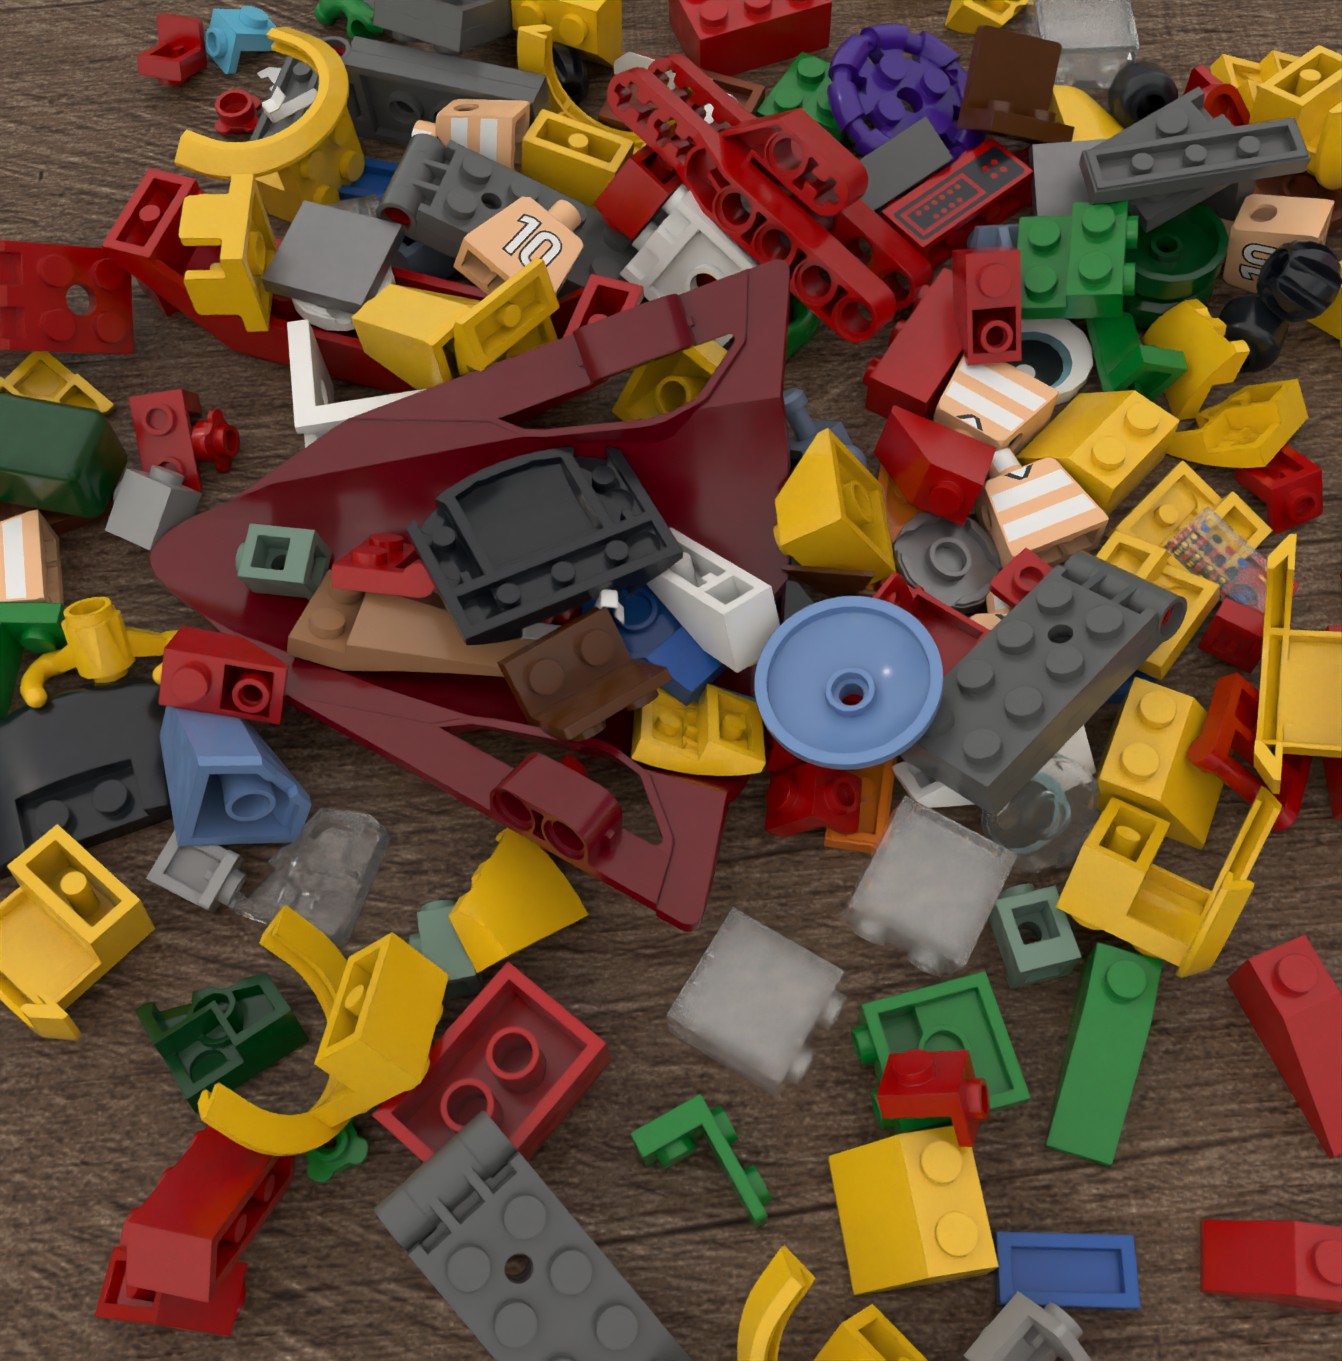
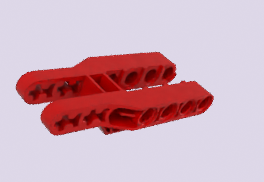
[607,54,933,343]

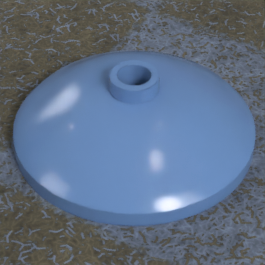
[755,596,944,770]

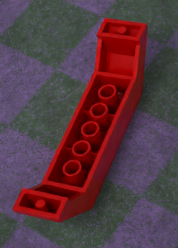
[101,168,644,425]

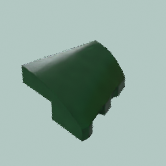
[135,973,309,1114]

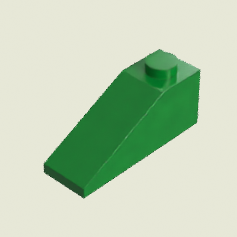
[1044,942,1163,1167]

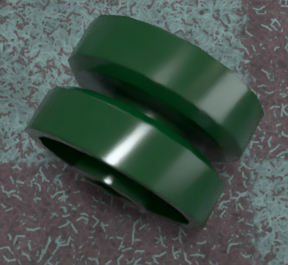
[1123,202,1229,329]

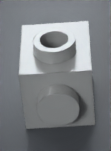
[105,465,202,551]

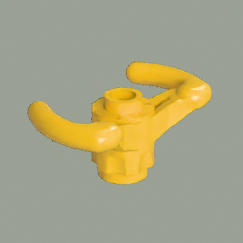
[20,597,178,708]

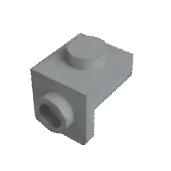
[146,830,247,914]
[963,1291,1092,1361]

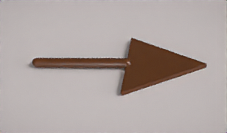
[780,564,877,598]

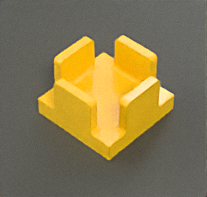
[178,174,278,332]

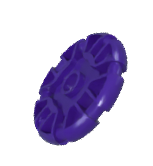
[827,23,986,174]

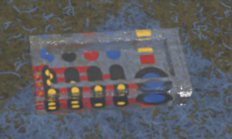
[1164,506,1267,613]

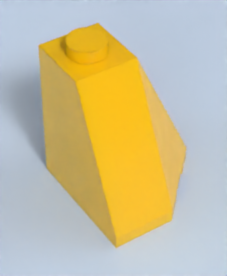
[351,284,480,390]

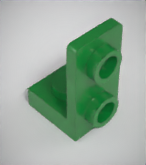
[1085,312,1188,402]
[0,602,68,719]
[630,1093,772,1230]

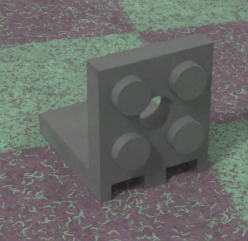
[1092,86,1256,233]

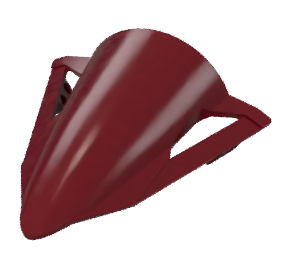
[150,259,792,932]

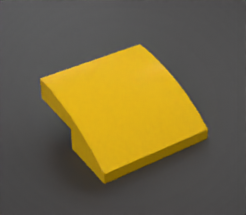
[453,257,560,376]
[1106,460,1273,582]
[1096,530,1220,681]
[631,683,766,776]

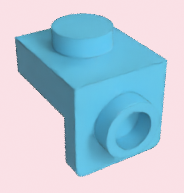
[205,6,277,74]

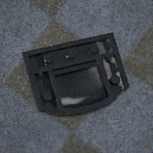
[406,446,683,645]
[0,678,173,880]

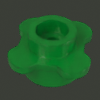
[305,1116,369,1183]

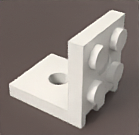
[620,184,761,347]
[287,319,426,448]

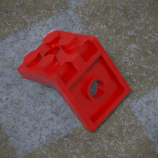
[0,240,134,354]

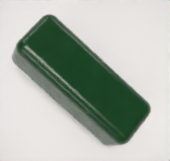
[0,392,127,518]

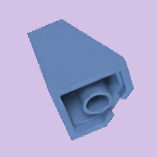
[159,706,312,846]

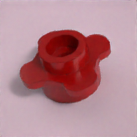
[214,89,262,135]
[191,409,240,472]

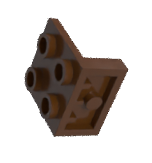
[957,25,1075,144]
[497,606,672,742]

